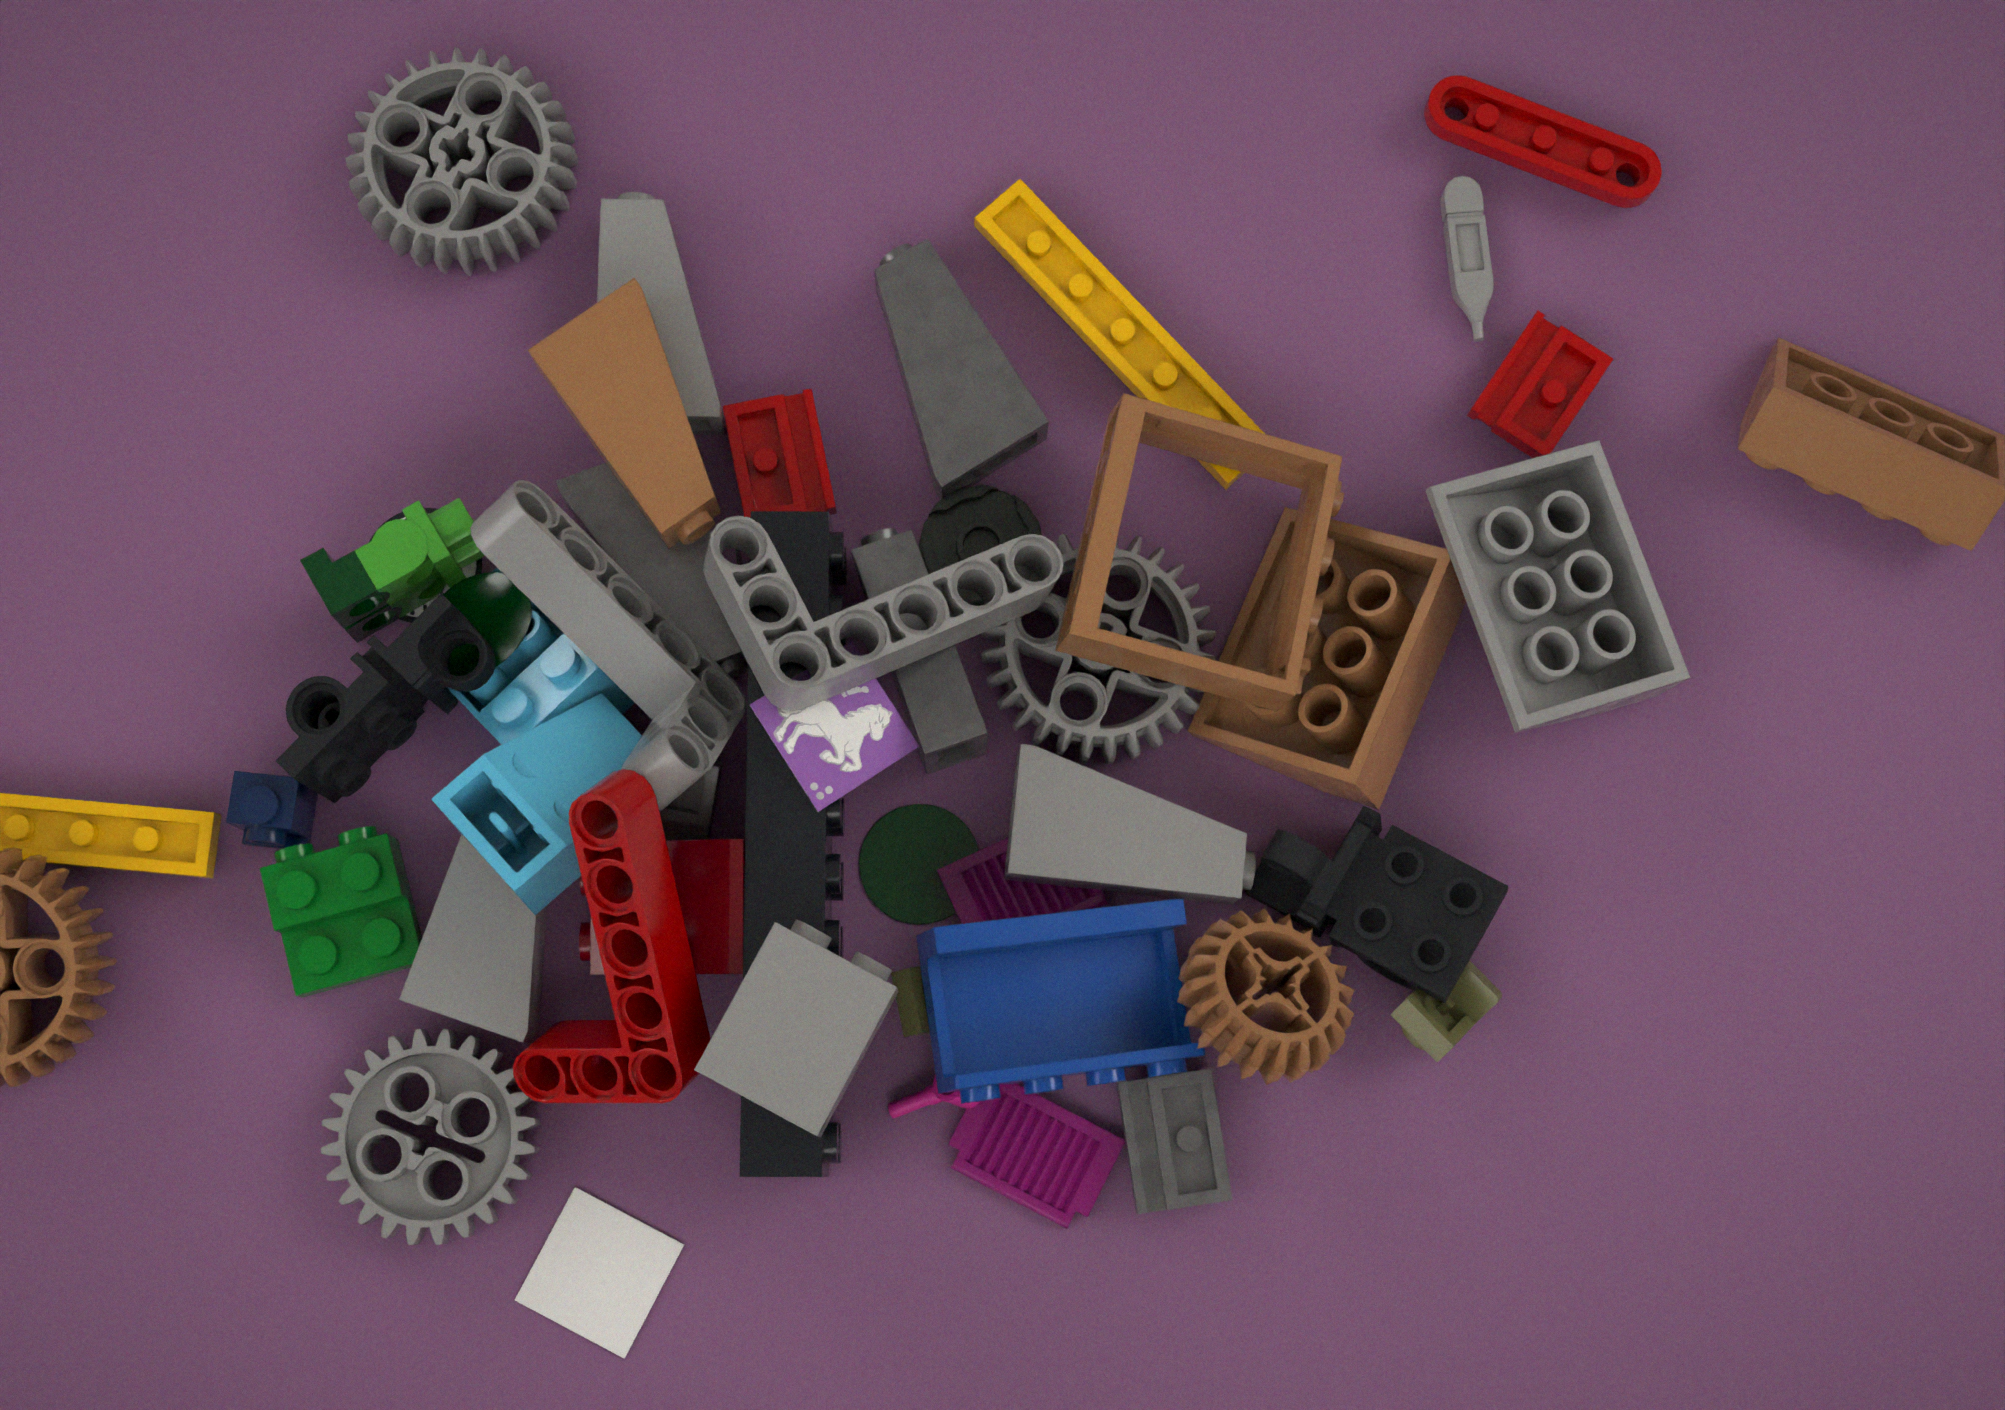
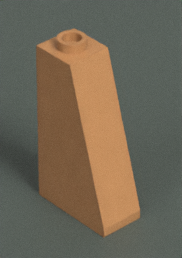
[528,278,721,549]

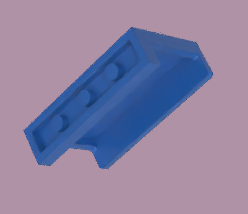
[916,898,1206,1104]

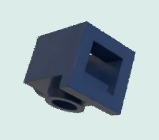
[226,771,318,849]

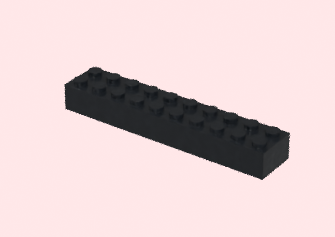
[740,511,847,1177]

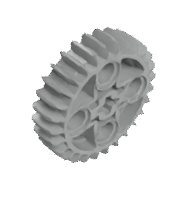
[345,46,578,276]
[981,534,1216,764]

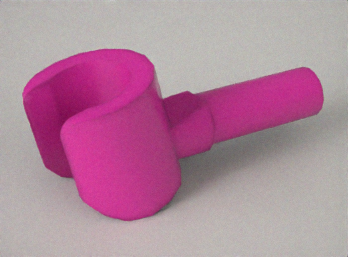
[888,1075,980,1119]

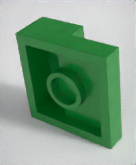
[260,826,422,998]

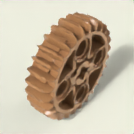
[0,847,117,1087]

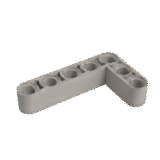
[470,480,747,811]
[703,516,1063,711]

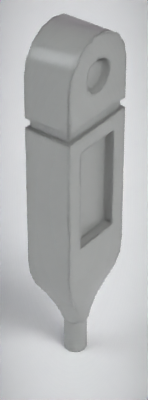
[1440,176,1494,342]

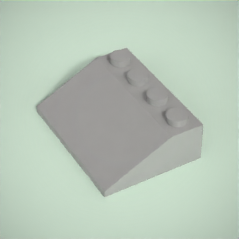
[1425,440,1691,733]

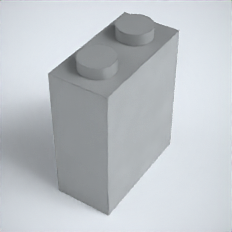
[694,919,899,1137]

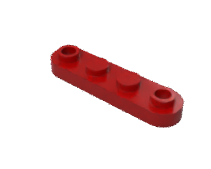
[1424,75,1662,208]

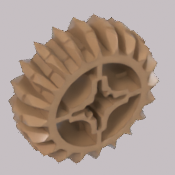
[1177,908,1355,1085]

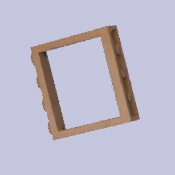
[1055,393,1345,711]

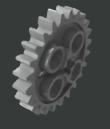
[320,1029,541,1245]

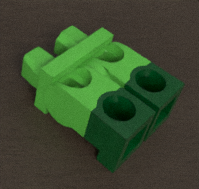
[300,498,485,643]

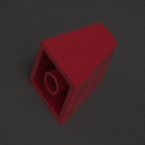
[579,839,745,975]

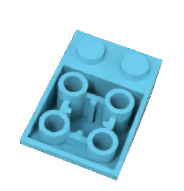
[447,568,635,745]
[431,693,642,915]

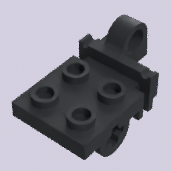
[276,594,496,803]
[1245,806,1508,1003]

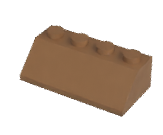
[1737,337,2005,551]

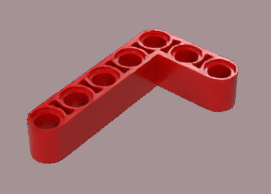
[513,769,711,1103]

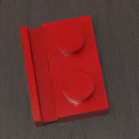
[1467,310,1613,458]
[722,388,837,518]

